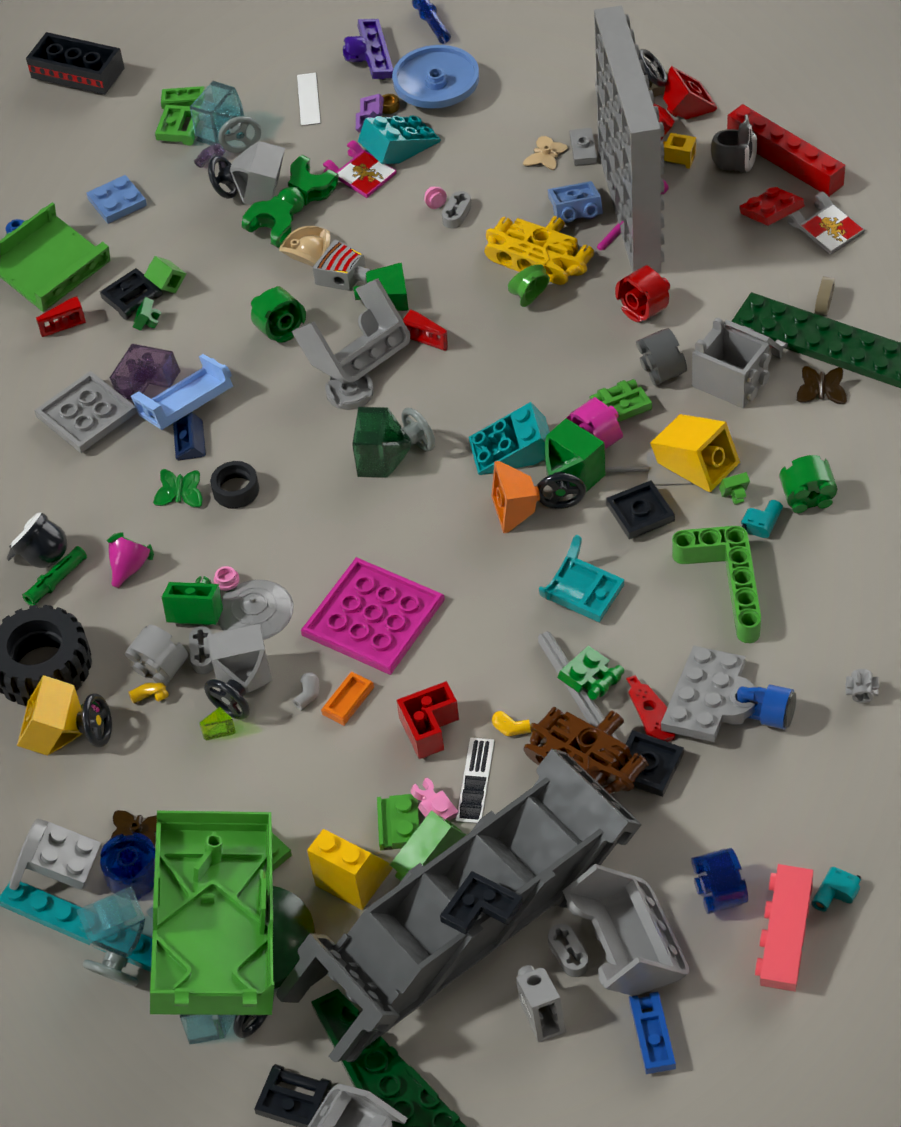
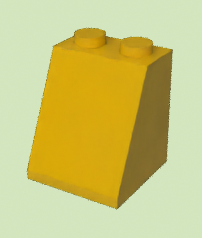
[650,414,740,492]
[307,829,393,910]

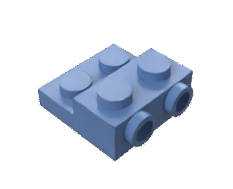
[547,181,603,223]

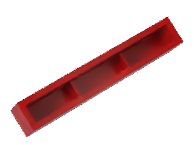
[727,104,845,197]

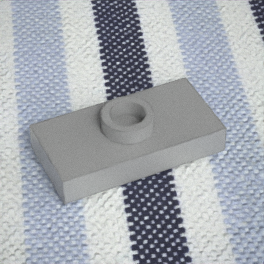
[569,128,597,166]

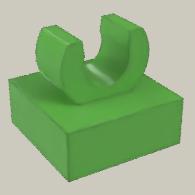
[719,472,750,505]

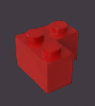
[396,681,459,759]

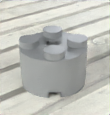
[125,625,189,685]

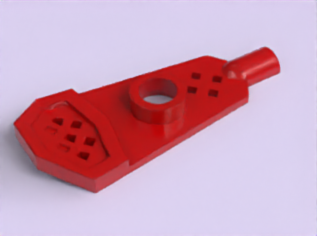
[626,675,675,742]

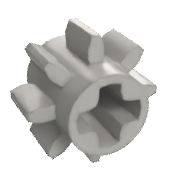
[845,669,879,703]

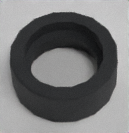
[210,461,260,508]

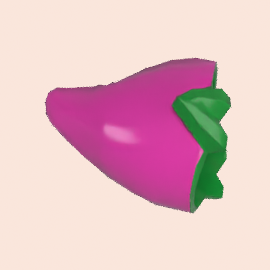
[106,532,154,588]

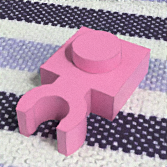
[411,778,458,821]

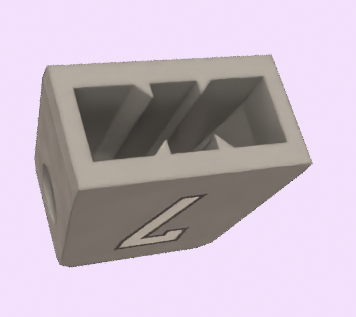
[516,965,566,1042]

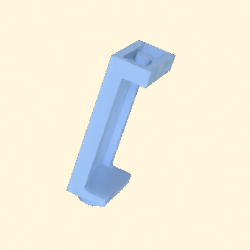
[131,354,233,430]

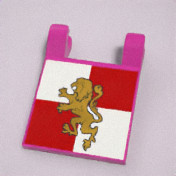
[323,140,397,198]

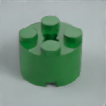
[251,286,306,343]
[779,455,838,513]

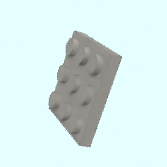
[34,371,137,453]

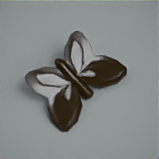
[796,366,847,404]
[110,810,157,851]

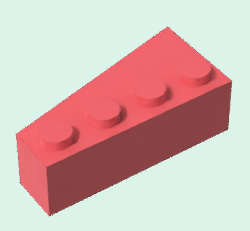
[755,864,813,992]

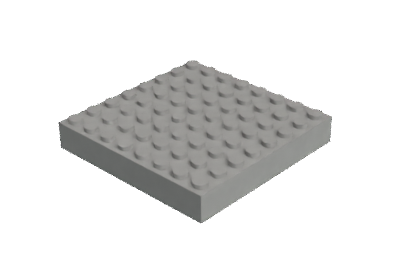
[594,5,665,273]

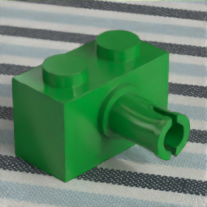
[162,576,223,625]

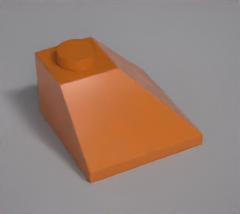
[491,461,540,533]

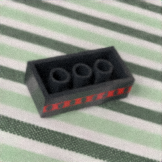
[26,32,125,95]

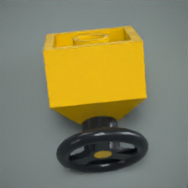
[17,675,112,756]

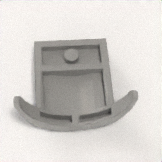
[10,819,101,890]

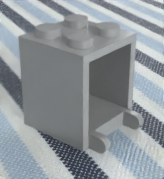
[692,318,771,408]

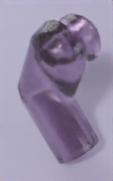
[194,143,226,168]

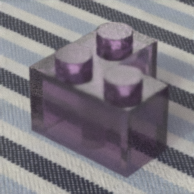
[109,344,180,400]

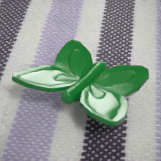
[153,469,203,508]

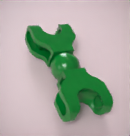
[242,155,339,248]

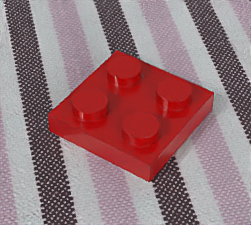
[739,187,805,226]

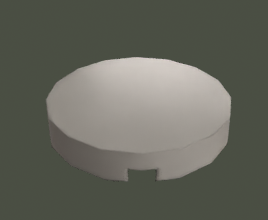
[325,373,374,410]

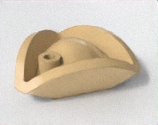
[279,226,330,266]

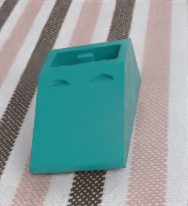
[358,115,441,164]
[469,402,550,475]

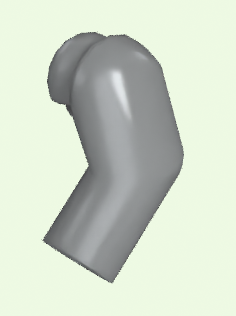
[293,672,319,710]

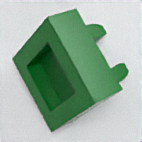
[132,297,161,331]

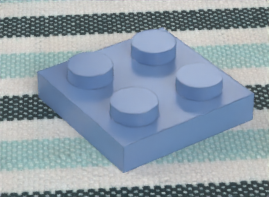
[86,175,147,224]

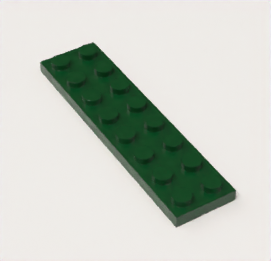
[731,292,901,388]

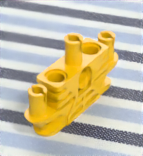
[484,216,595,285]

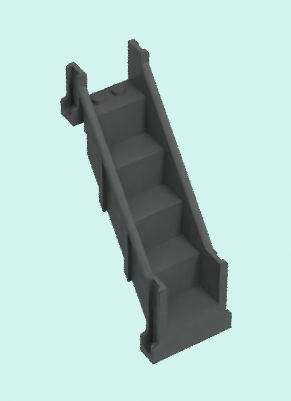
[276,749,642,1062]

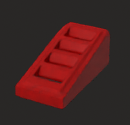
[36,296,86,337]
[403,309,448,351]

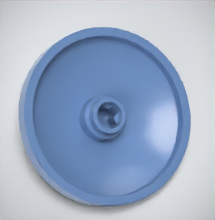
[392,45,479,108]

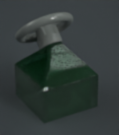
[352,407,435,478]

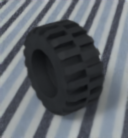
[0,605,92,706]

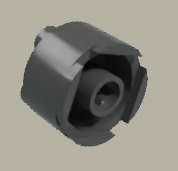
[636,328,687,386]

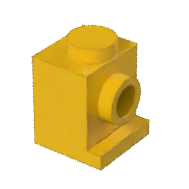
[663,133,696,169]

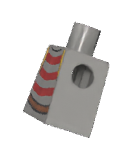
[313,239,371,291]

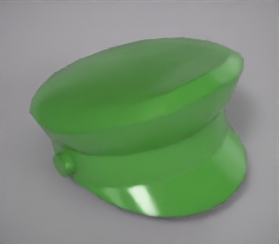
[508,265,550,307]

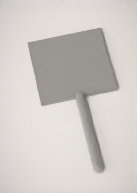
[605,452,691,486]

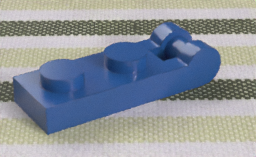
[629,991,676,1074]

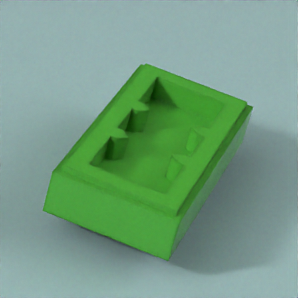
[161,86,206,109]

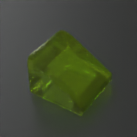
[199,707,236,741]

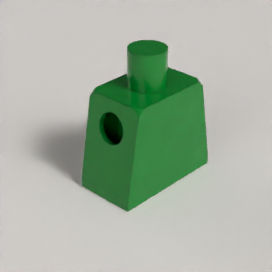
[353,263,409,311]

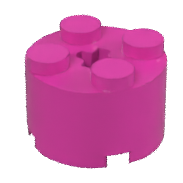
[566,397,623,450]

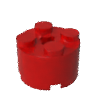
[615,265,670,322]

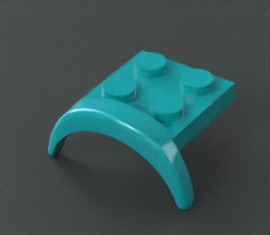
[539,535,625,623]

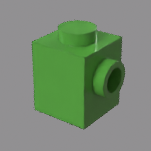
[144,256,187,293]

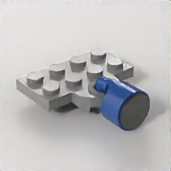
[661,646,796,742]

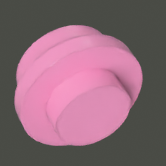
[424,186,447,209]
[214,566,240,591]

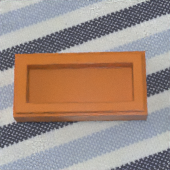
[321,671,374,726]

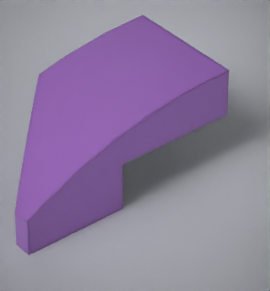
[356,94,383,133]

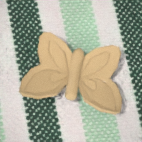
[523,136,568,170]

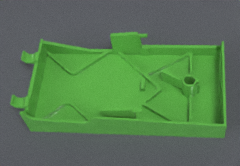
[150,810,274,1015]

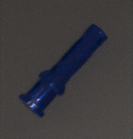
[412,0,451,44]

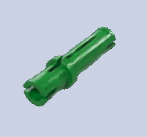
[22,546,87,606]

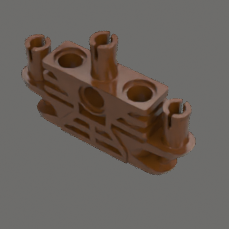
[523,707,648,794]

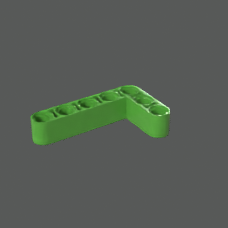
[672,526,761,643]

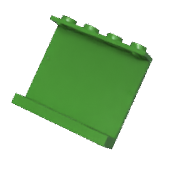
[0,202,111,312]

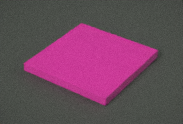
[301,557,445,675]

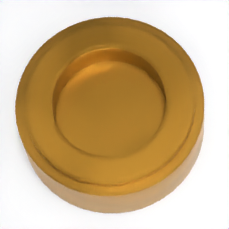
[382,94,400,114]

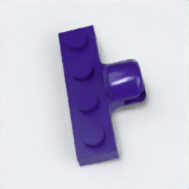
[343,19,394,79]

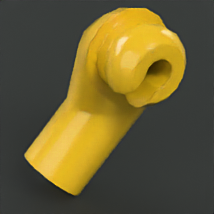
[128,683,169,703]
[492,711,531,737]

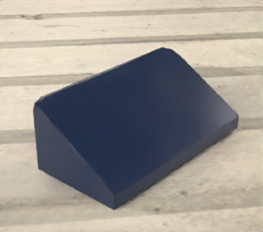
[173,412,206,461]

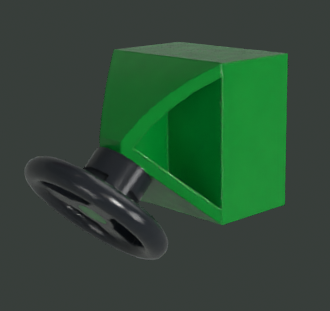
[537,418,606,509]

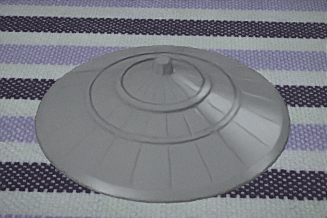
[218,580,294,640]

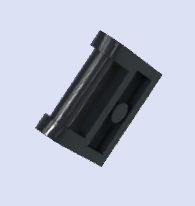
[100,268,163,320]
[254,1064,332,1127]

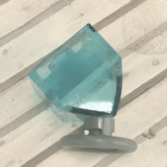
[190,81,261,153]
[76,886,145,987]

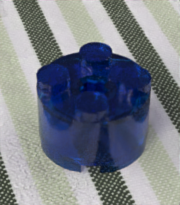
[100,833,156,901]
[691,848,748,914]

